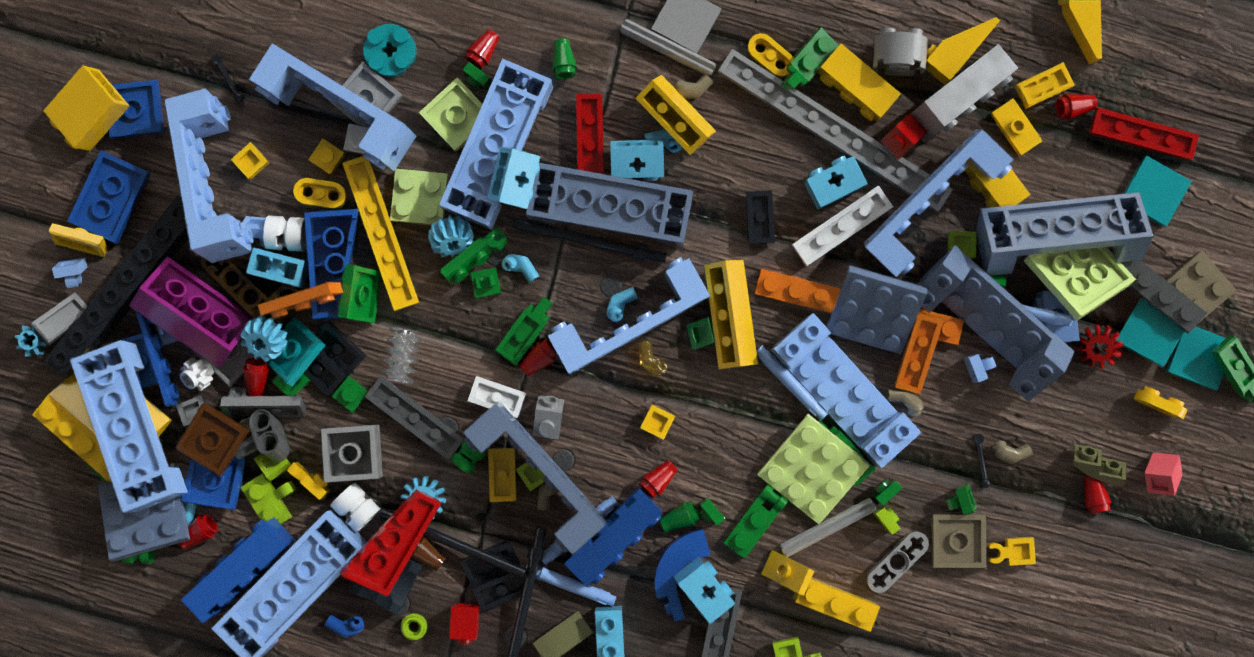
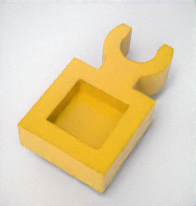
[287,462,332,500]
[987,537,1036,566]

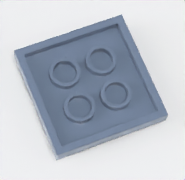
[826,266,927,354]
[98,463,190,562]

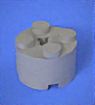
[873,28,928,76]

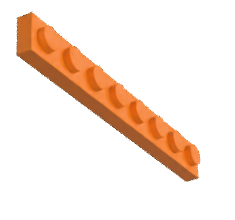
[754,269,964,345]

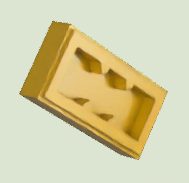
[1014,62,1075,109]
[990,98,1043,157]
[49,223,108,257]
[762,550,814,595]

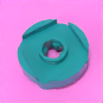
[363,24,417,78]

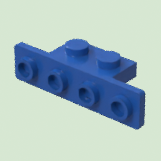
[122,310,179,407]

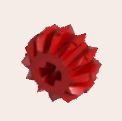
[1076,324,1123,369]

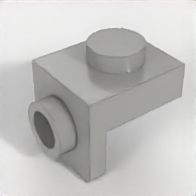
[533,396,564,440]

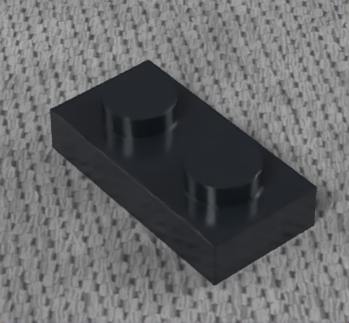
[745,190,775,245]

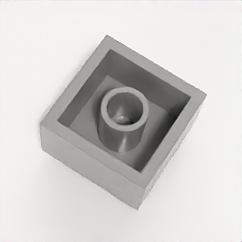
[321,425,383,482]

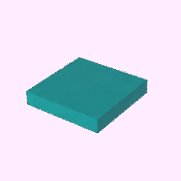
[1123,156,1192,227]
[1115,298,1184,368]
[267,317,326,386]
[1165,326,1226,391]

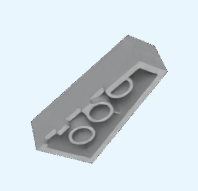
[911,44,1018,143]

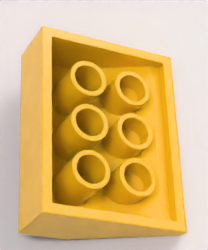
[32,373,172,481]

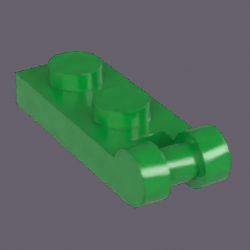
[723,484,788,559]

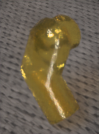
[639,341,668,376]

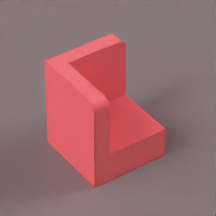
[1144,453,1182,496]

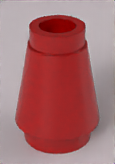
[464,29,500,70]
[1055,94,1097,120]
[519,339,559,376]
[243,357,270,396]
[639,460,678,499]
[1084,476,1112,514]
[178,514,218,550]

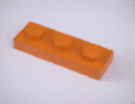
[258,282,343,319]
[894,312,944,394]

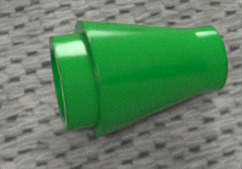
[552,38,578,80]
[660,500,701,533]

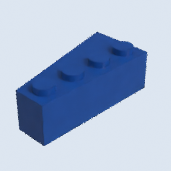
[304,209,360,321]
[564,487,662,586]
[181,517,296,623]

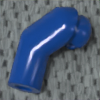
[324,615,364,638]

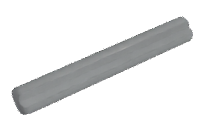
[620,19,716,77]
[780,498,876,557]

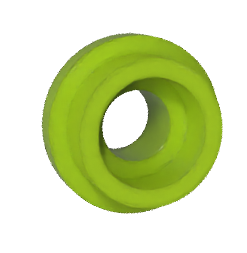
[401,613,428,640]

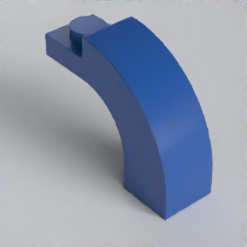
[654,527,711,622]

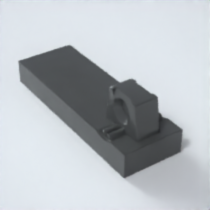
[220,387,306,418]

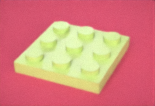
[1024,247,1136,321]
[758,414,870,524]

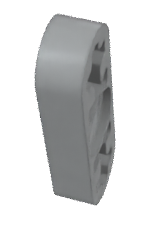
[866,531,929,593]

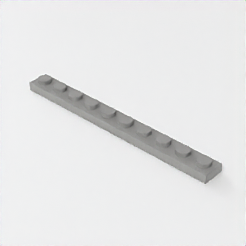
[718,49,953,213]

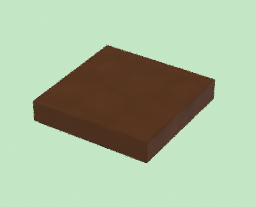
[175,403,250,476]

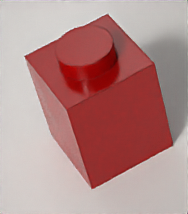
[881,113,928,160]
[449,603,480,644]

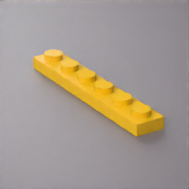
[342,156,419,312]

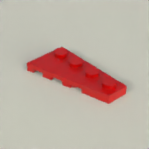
[340,489,441,597]

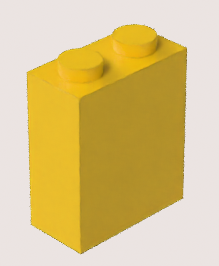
[43,65,129,151]

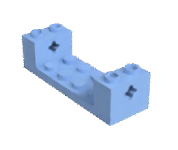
[249,43,416,171]
[439,59,553,230]
[165,89,253,263]
[864,129,1013,277]
[548,257,710,375]
[770,313,921,468]
[70,340,188,513]
[212,509,367,657]

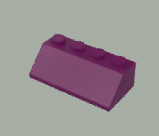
[129,257,253,368]

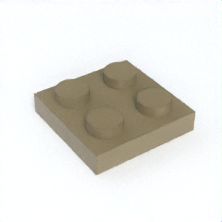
[1166,251,1237,323]
[931,514,986,568]

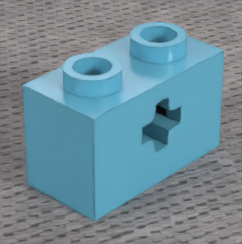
[610,139,664,181]
[487,146,540,209]
[804,155,868,210]
[246,248,309,289]
[673,557,735,624]
[595,606,624,657]

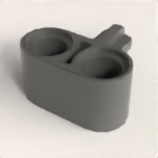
[235,409,290,462]

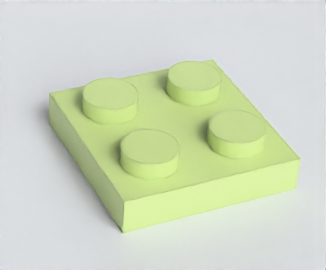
[419,77,483,152]
[390,169,448,225]

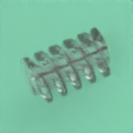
[381,327,421,384]

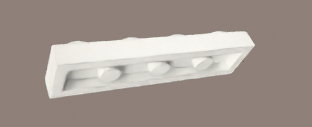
[791,185,893,266]

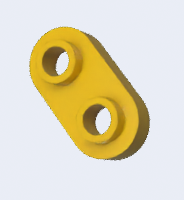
[747,33,793,78]
[293,178,347,209]
[1134,386,1188,420]

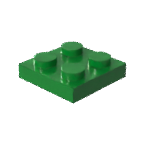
[338,264,382,324]

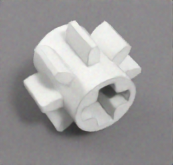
[180,357,214,391]

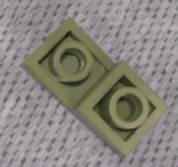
[1073,444,1126,487]
[532,611,593,657]

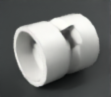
[263,216,307,252]
[330,482,381,533]

